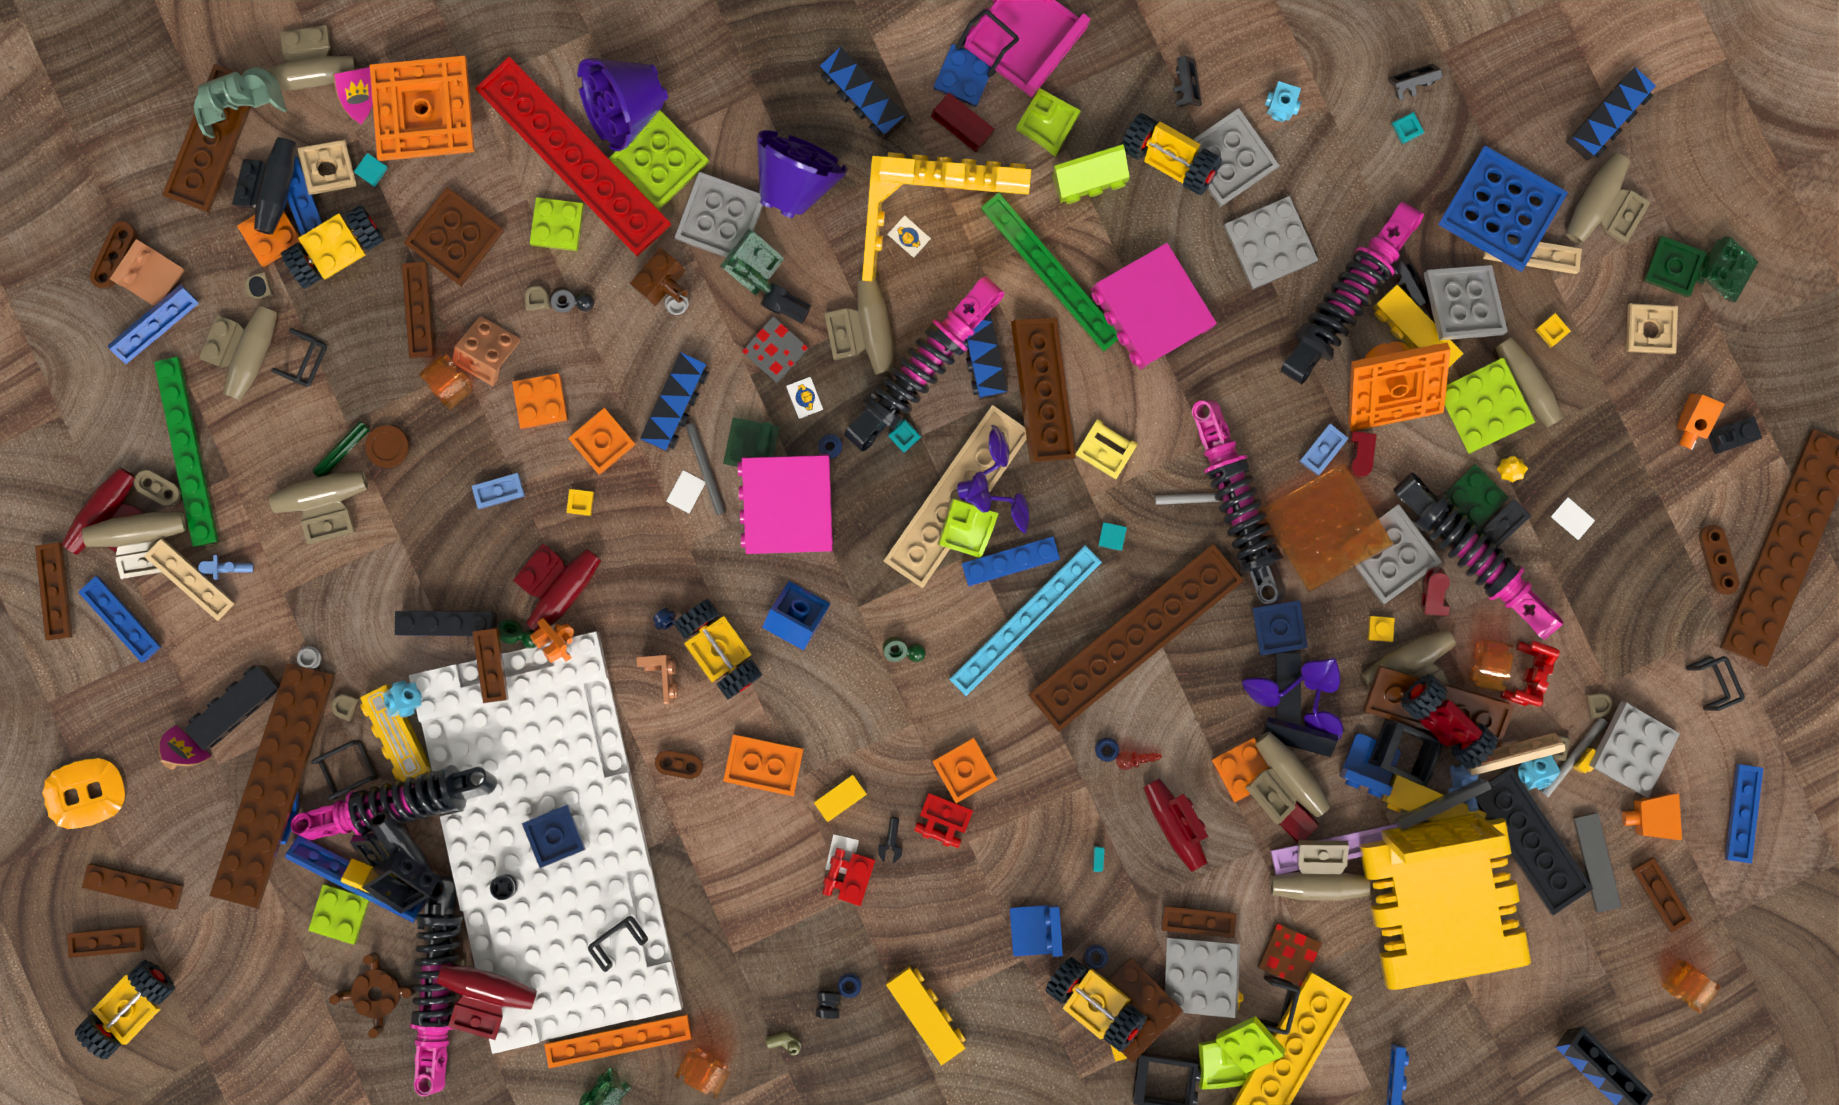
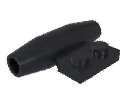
[232,137,296,235]
[350,812,433,881]

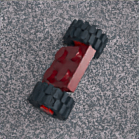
[1400,674,1498,769]

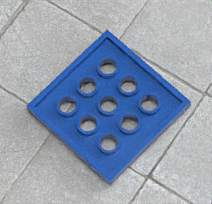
[1438,146,1568,272]

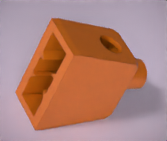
[1676,393,1725,450]
[1622,793,1682,840]

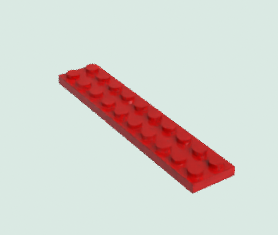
[475,57,671,257]

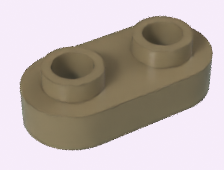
[134,470,182,506]

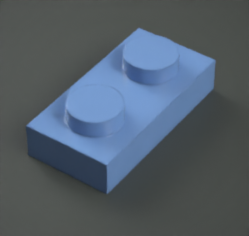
[1299,424,1349,476]
[472,473,525,509]

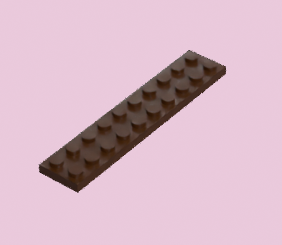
[1720,429,1839,667]
[1028,544,1244,732]
[209,663,335,909]

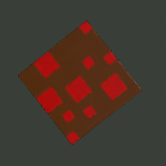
[1258,923,1322,986]

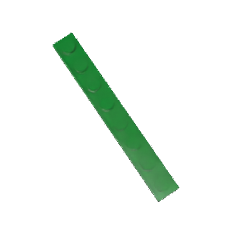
[981,193,1118,353]
[154,357,219,547]

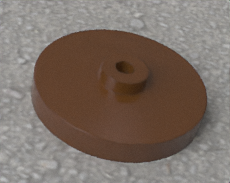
[365,425,409,468]

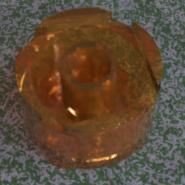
[418,354,473,410]
[1469,639,1513,691]
[1662,958,1722,1014]
[674,1047,731,1099]

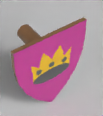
[333,67,373,125]
[158,725,212,770]

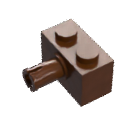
[630,247,688,306]

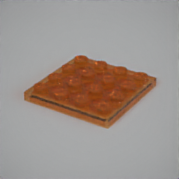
[1260,463,1393,592]

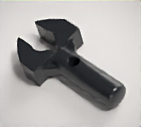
[878,817,903,863]

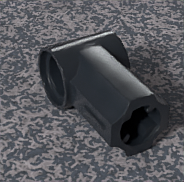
[760,283,811,324]

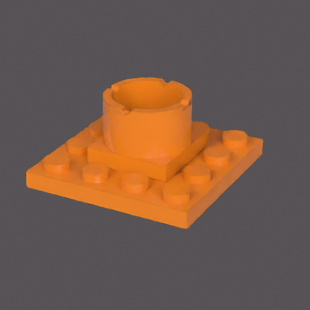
[370,56,475,161]
[1348,341,1450,431]

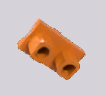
[530,618,574,663]

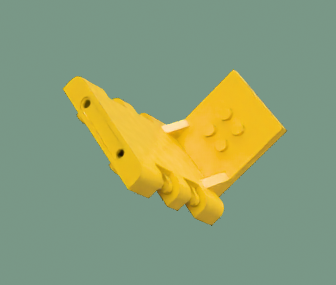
[862,152,1031,281]
[1359,813,1531,990]

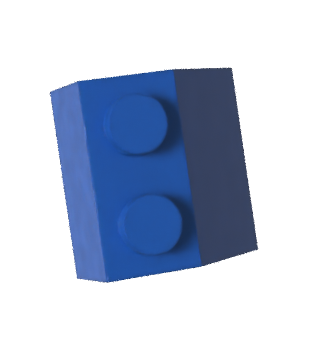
[762,581,830,651]

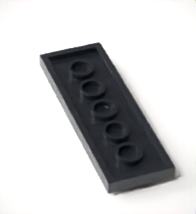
[1475,767,1593,915]

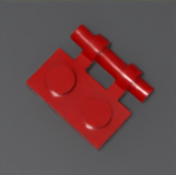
[914,793,973,849]
[822,848,876,906]

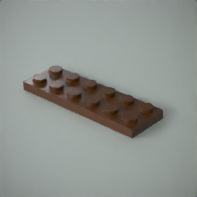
[162,64,251,213]
[1011,318,1076,463]
[1363,665,1515,748]

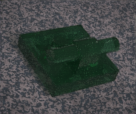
[720,229,785,296]
[1696,236,1758,303]
[723,417,780,467]
[579,1068,632,1105]

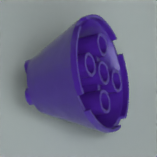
[577,58,668,151]
[757,130,848,218]

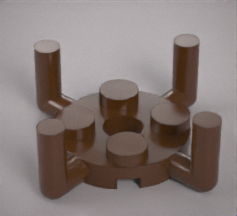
[329,952,417,1038]

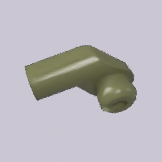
[766,1032,801,1055]

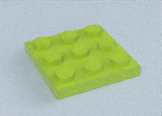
[608,110,709,210]
[1445,358,1536,454]

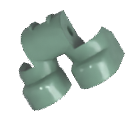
[194,67,287,138]

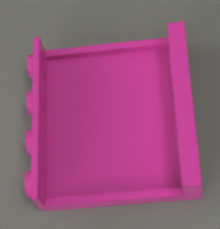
[964,0,1091,97]
[1091,243,1217,370]
[738,453,833,554]

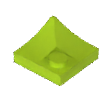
[1016,88,1081,157]
[938,499,999,558]
[1198,1040,1251,1090]

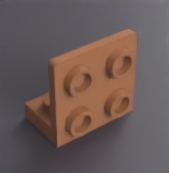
[110,239,184,306]
[452,316,520,386]
[636,655,678,704]

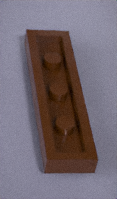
[402,262,435,359]
[35,542,73,641]
[82,863,184,910]

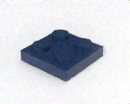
[1251,601,1308,655]
[522,805,586,868]

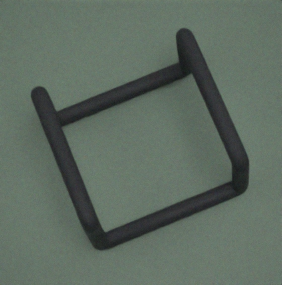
[955,9,1019,77]
[271,328,327,387]
[1686,656,1745,711]
[311,740,378,800]
[588,916,648,972]
[1258,975,1300,1035]

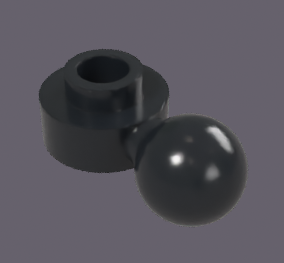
[550,287,595,313]

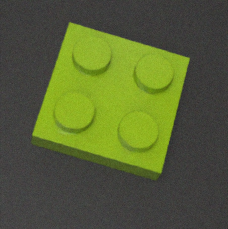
[530,197,584,251]
[308,884,370,945]
[1216,1016,1286,1073]

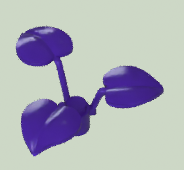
[957,425,1029,533]
[1242,658,1344,740]

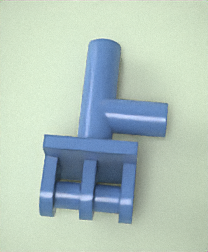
[198,555,253,580]
[1448,764,1479,812]

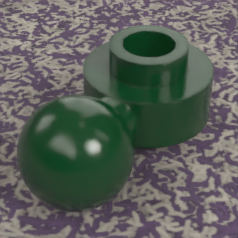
[498,619,536,649]
[882,636,926,663]

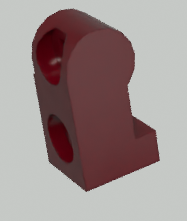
[1348,431,1377,478]
[1421,567,1450,616]

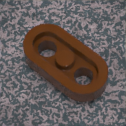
[655,750,703,779]

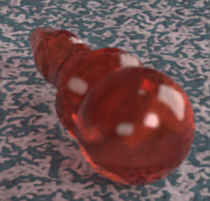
[1116,751,1162,770]

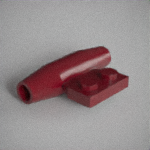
[62,467,144,555]
[513,544,602,631]
[1143,778,1209,872]
[436,964,537,1040]

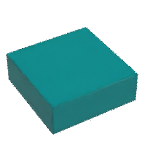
[1391,112,1425,145]
[354,153,388,187]
[888,420,921,453]
[1098,522,1127,551]
[1092,846,1105,872]

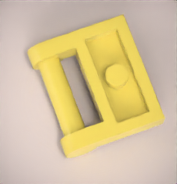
[1075,419,1138,480]

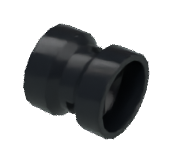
[490,874,518,900]
[815,991,841,1019]

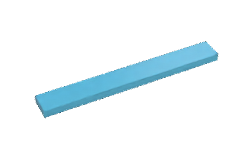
[949,545,1102,696]

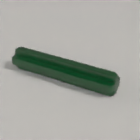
[312,421,369,477]

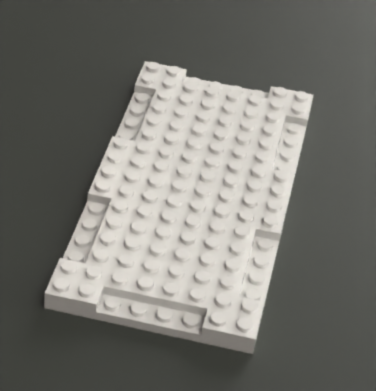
[409,632,683,1054]

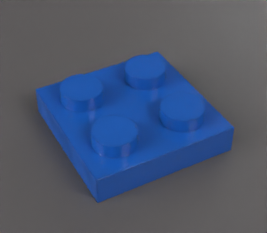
[933,44,991,107]

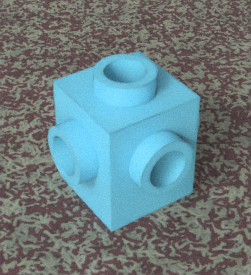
[1265,81,1301,122]
[383,681,422,718]
[1518,755,1561,790]

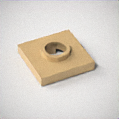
[297,139,356,195]
[1626,303,1678,354]

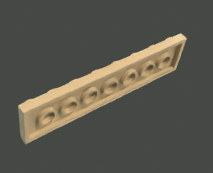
[883,405,1027,589]

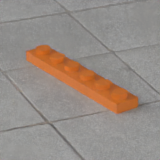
[544,1014,692,1068]

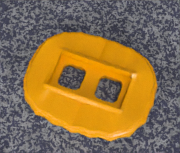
[42,758,125,829]

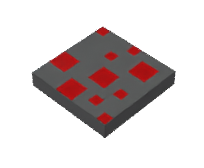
[742,317,809,384]

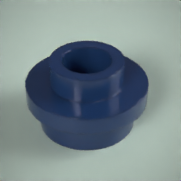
[818,434,842,458]
[653,608,676,630]
[1095,738,1119,762]
[1084,945,1108,969]
[837,973,862,998]

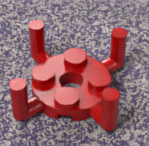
[1500,640,1560,707]

